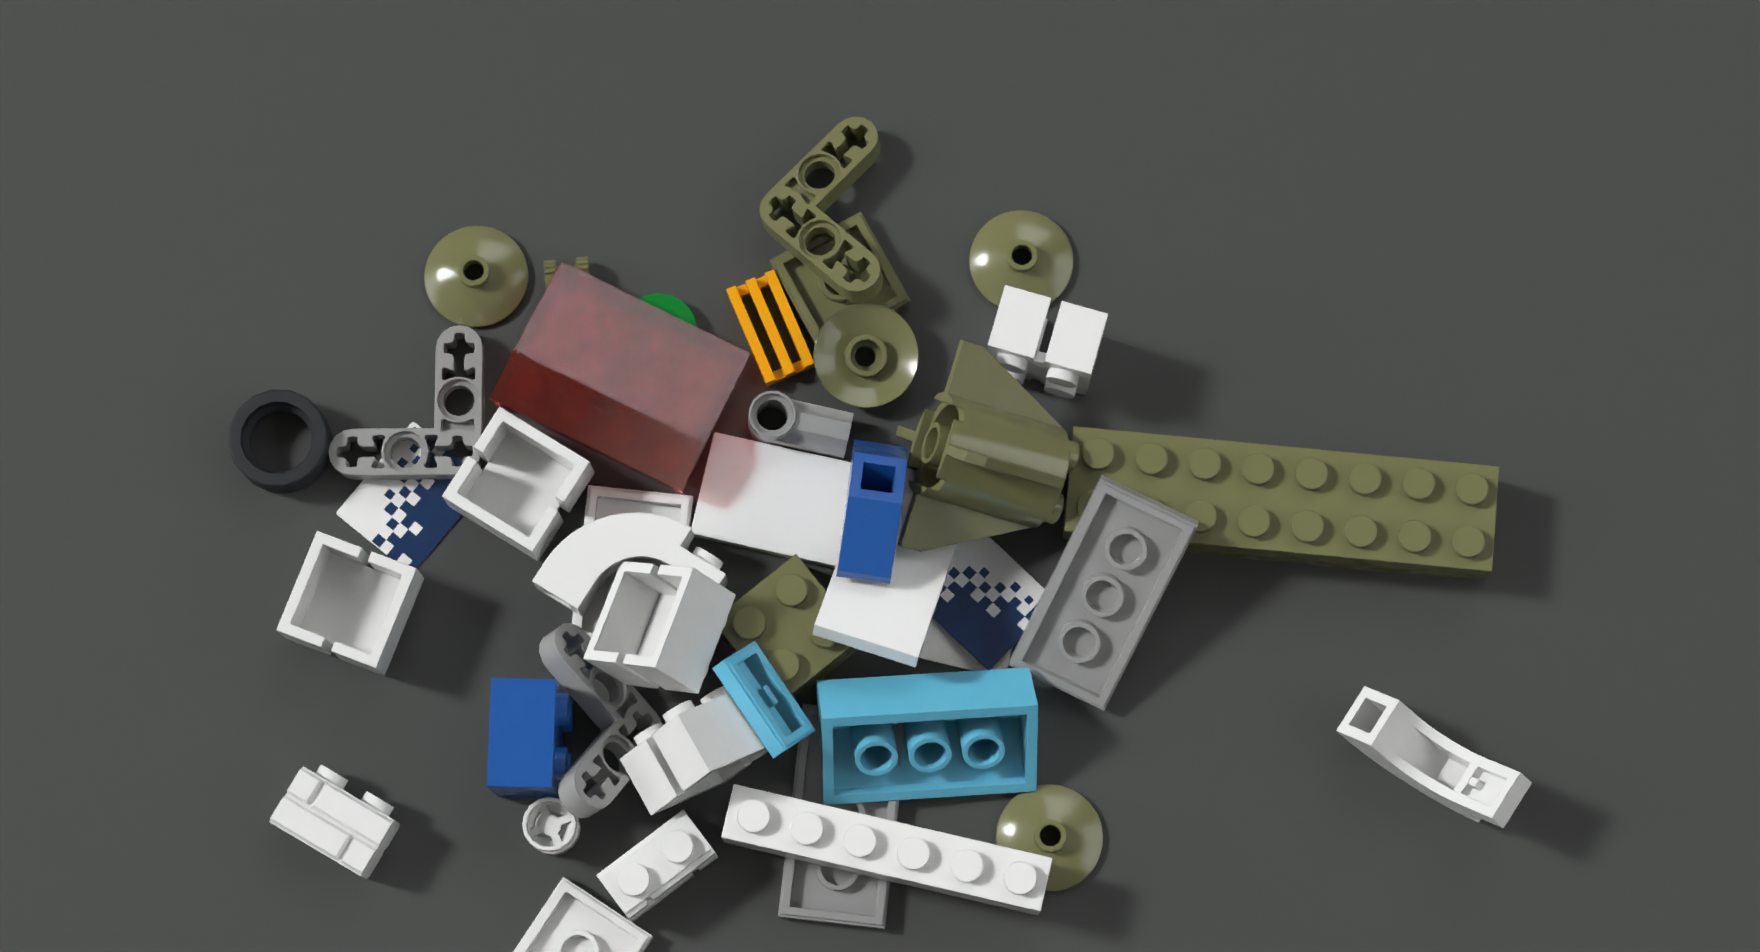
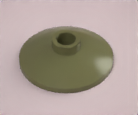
[969,210,1073,307]
[424,226,529,328]
[813,303,919,408]
[996,784,1103,892]

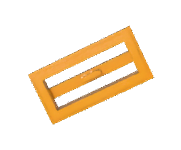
[726,269,815,387]

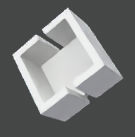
[987,285,1108,399]
[442,407,595,561]
[276,531,424,676]
[583,561,736,694]
[620,686,768,815]

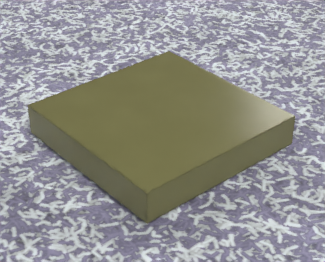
[769,212,911,345]

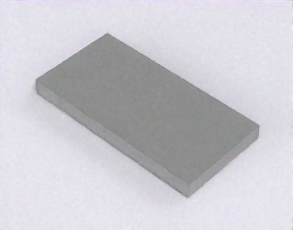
[1008,475,1199,711]
[778,704,904,929]

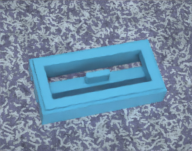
[712,641,816,758]

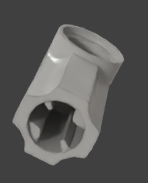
[748,391,854,459]

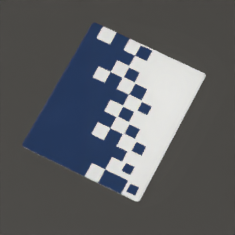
[336,422,462,568]
[933,537,1044,670]

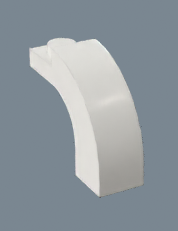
[532,512,728,616]
[1336,686,1532,828]

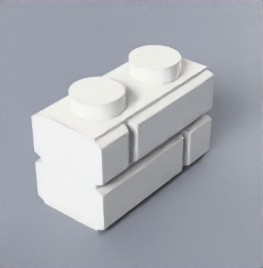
[269,765,400,879]
[596,810,718,922]

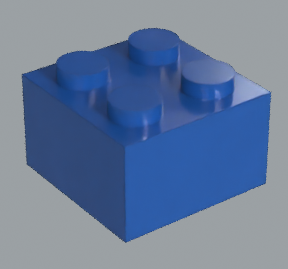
[486,678,575,798]

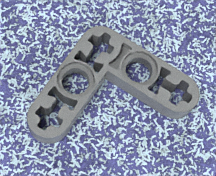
[328,325,486,480]
[539,623,661,818]

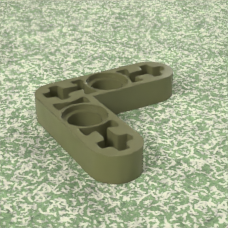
[759,116,883,303]

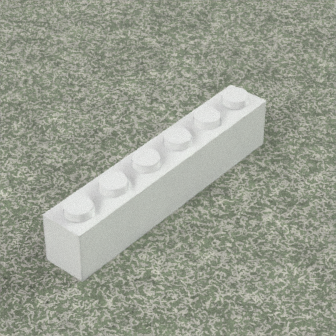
[721,784,1052,916]

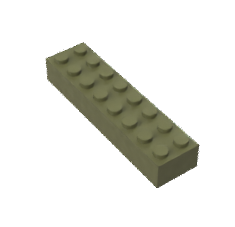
[1062,426,1499,581]

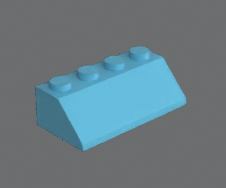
[816,667,1038,805]

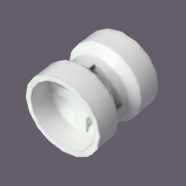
[522,797,581,855]

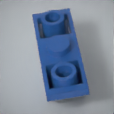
[836,439,908,584]

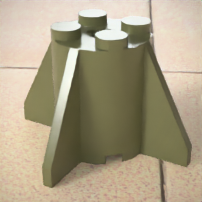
[895,339,1079,552]

